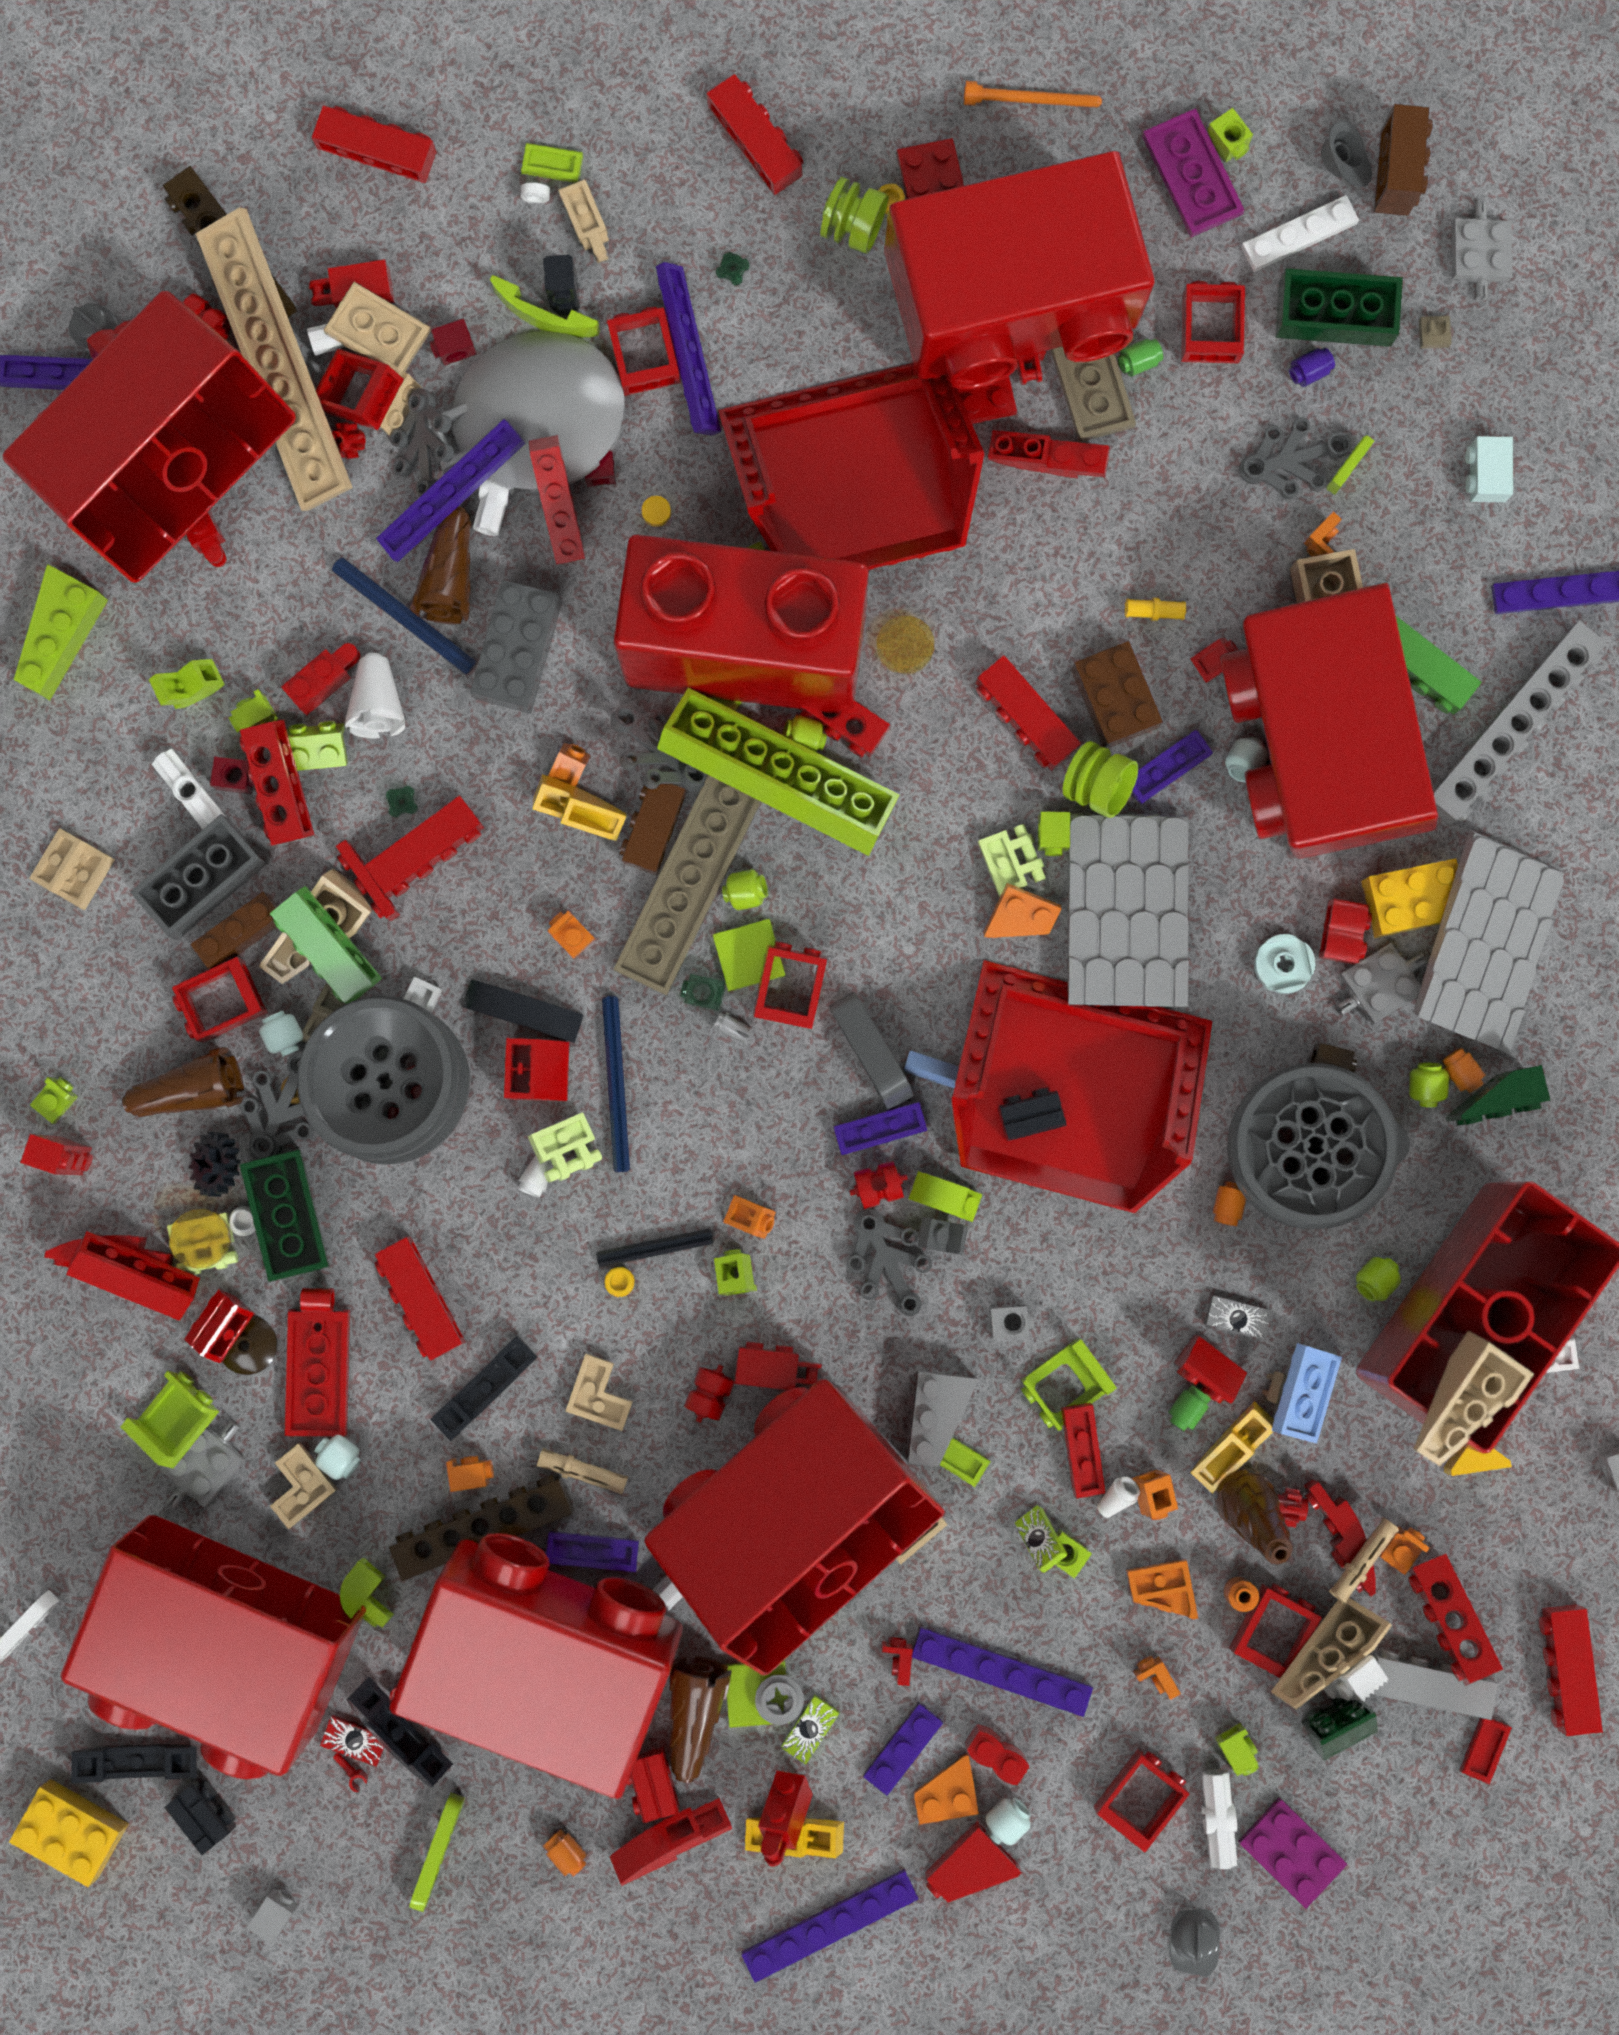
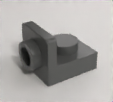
[917,1217,968,1255]

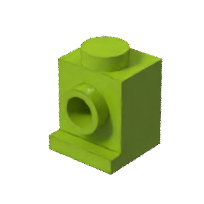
[228,689,279,733]
[714,1249,757,1296]
[1214,1723,1259,1777]

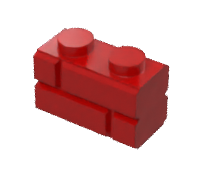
[184,1289,255,1363]
[627,1747,680,1823]

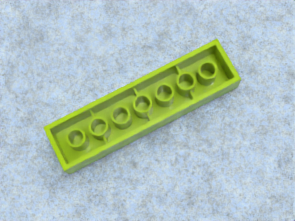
[657,688,900,856]

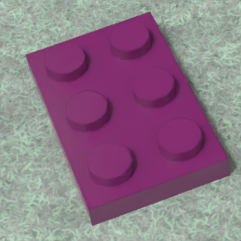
[1238,1797,1348,1909]

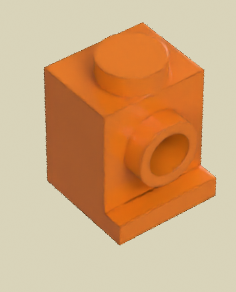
[446,1455,494,1492]
[1131,1470,1178,1520]

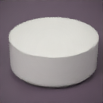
[520,183,550,203]

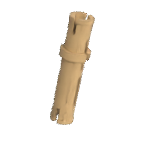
[537,1448,628,1495]
[1329,1518,1399,1604]

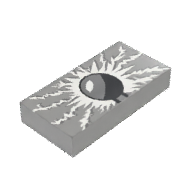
[1205,1295,1272,1340]

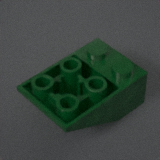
[1445,1065,1550,1126]
[1301,1697,1378,1761]

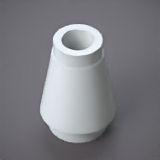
[518,1155,552,1198]
[1097,1476,1140,1518]

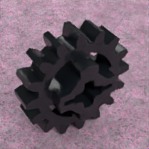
[188,1132,241,1197]

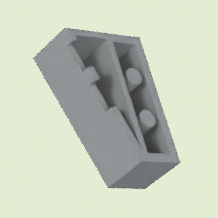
[907,1370,979,1467]

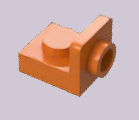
[1304,511,1342,557]
[548,743,591,787]
[547,911,595,959]
[723,1195,776,1239]
[1379,1526,1430,1575]
[1133,1656,1181,1700]

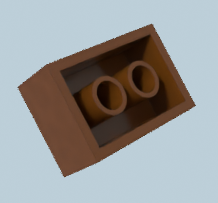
[1374,104,1433,216]
[1071,641,1163,748]

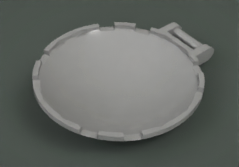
[427,331,625,492]

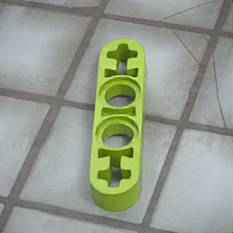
[409,1792,465,1912]

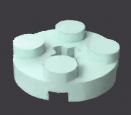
[1254,934,1315,994]

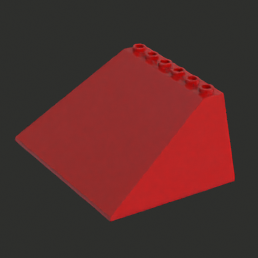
[718,363,984,570]
[951,960,1213,1213]

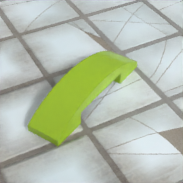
[490,275,600,338]

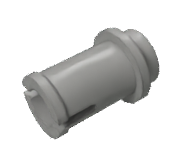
[713,1012,752,1044]

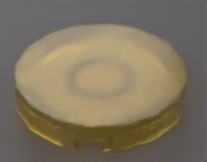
[877,616,935,675]
[169,1209,231,1269]

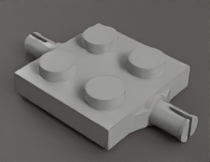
[1451,200,1512,300]
[1336,943,1428,1025]
[160,1420,246,1509]

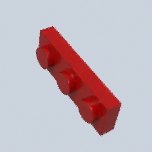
[336,840,400,921]
[1061,1402,1106,1499]

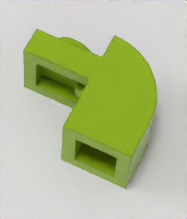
[148,659,225,709]
[908,1171,983,1222]
[340,1558,394,1628]

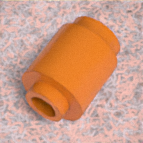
[1442,1047,1485,1093]
[1213,1181,1247,1227]
[1224,1577,1259,1612]
[543,1829,587,1877]

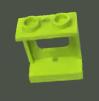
[1020,1338,1117,1431]

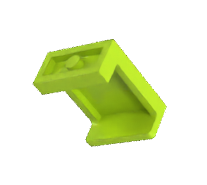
[120,1370,220,1468]

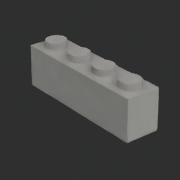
[1370,1649,1498,1720]

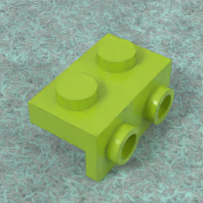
[286,721,348,771]

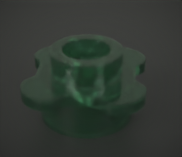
[716,252,750,286]
[386,786,418,818]

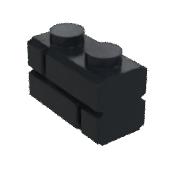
[543,255,580,315]
[997,1087,1067,1141]
[164,1778,236,1856]

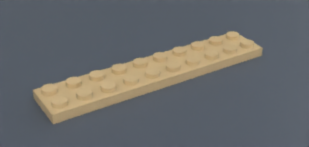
[196,208,353,511]

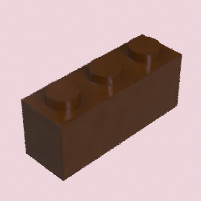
[619,777,687,876]
[190,892,278,969]

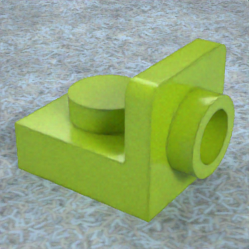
[30,1077,78,1124]

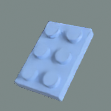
[1271,1343,1342,1444]

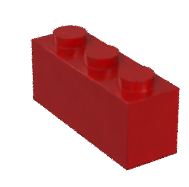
[20,1134,93,1176]

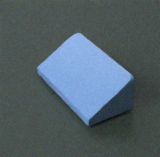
[903,1051,959,1088]

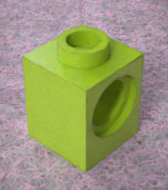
[1207,108,1253,163]
[1038,812,1070,856]
[1056,1528,1092,1579]

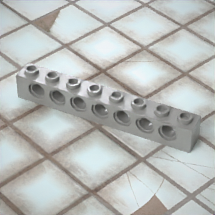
[1433,620,1607,825]

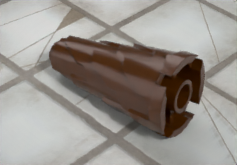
[410,506,471,625]
[122,1047,244,1118]
[1214,1469,1293,1564]
[669,1656,732,1783]

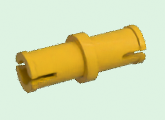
[1124,597,1186,621]

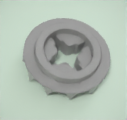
[755,1675,804,1725]

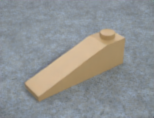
[258,868,372,984]
[1413,1331,1533,1466]
[1271,1598,1392,1709]

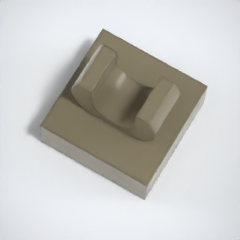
[1419,316,1452,349]
[1262,1371,1288,1404]

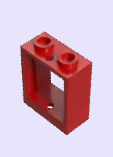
[1181,281,1245,364]
[607,307,681,396]
[316,349,404,431]
[753,941,827,1029]
[172,957,268,1043]
[1229,1583,1322,1678]
[1093,1749,1190,1853]

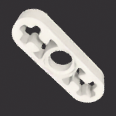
[0,1590,60,1663]

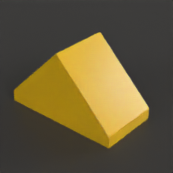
[1444,1446,1512,1476]

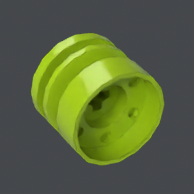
[820,177,889,254]
[1063,741,1138,818]

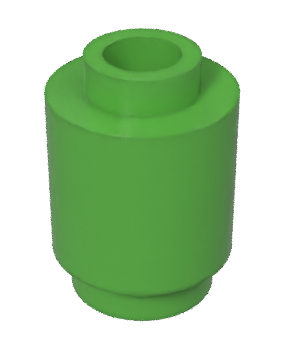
[1118,338,1163,377]
[1168,1385,1211,1431]

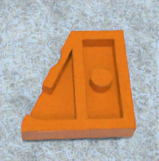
[983,883,1062,938]
[1126,1559,1199,1620]
[914,1753,979,1825]

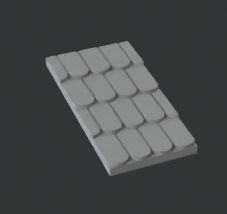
[1068,813,1189,1007]
[1413,829,1564,1054]

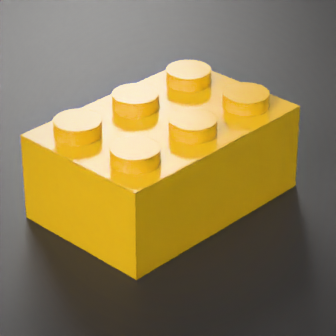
[1361,858,1458,938]
[9,1779,129,1888]

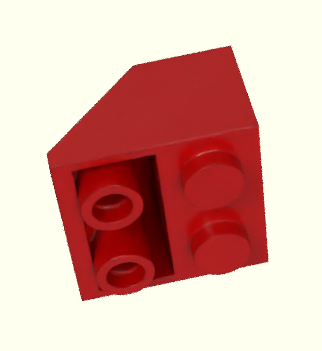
[504,1038,570,1101]
[1173,1334,1247,1404]

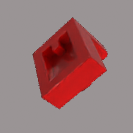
[1190,638,1239,683]
[881,1637,913,1686]

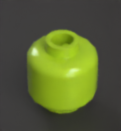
[782,715,827,752]
[722,869,768,911]
[1409,1062,1449,1108]
[1356,1257,1401,1301]

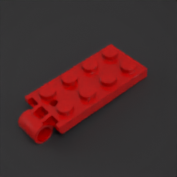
[285,1288,350,1437]

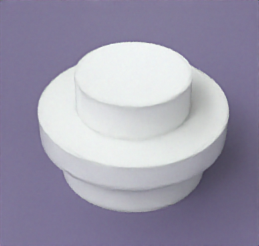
[229,1206,256,1236]

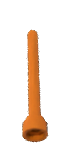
[963,81,1102,108]

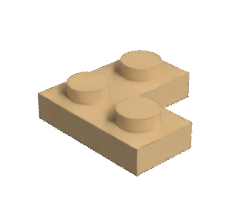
[565,1353,633,1431]
[270,1442,338,1530]

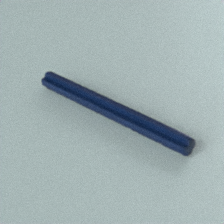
[332,558,476,674]
[602,996,630,1173]

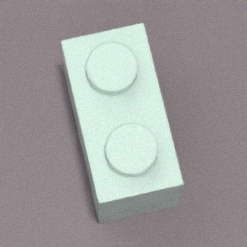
[1465,436,1513,502]

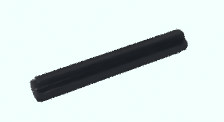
[596,1228,714,1267]

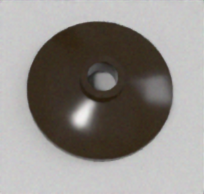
[222,1315,277,1375]

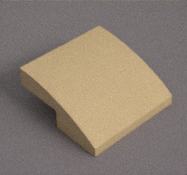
[29,828,115,910]

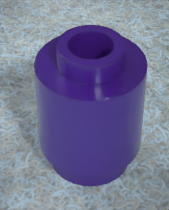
[1289,347,1335,387]

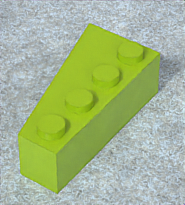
[14,564,108,701]

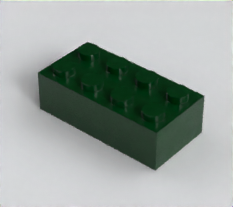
[1275,268,1403,347]
[240,1149,330,1282]

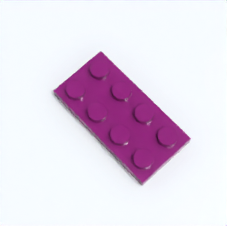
[1142,108,1245,238]

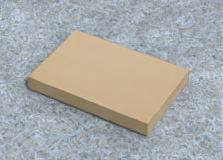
[323,282,431,377]

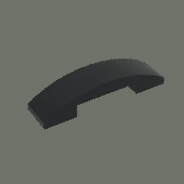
[462,979,584,1043]
[430,1335,538,1441]
[346,1677,453,1788]
[71,1744,197,1783]

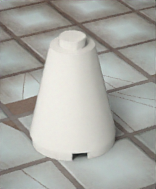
[345,653,405,738]

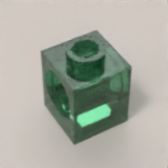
[680,974,726,1013]

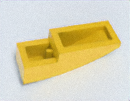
[532,774,626,841]
[1190,1401,1274,1494]
[745,1817,844,1859]

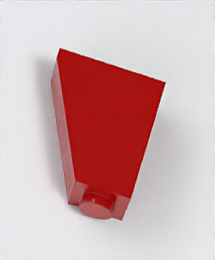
[925,1821,1022,1903]

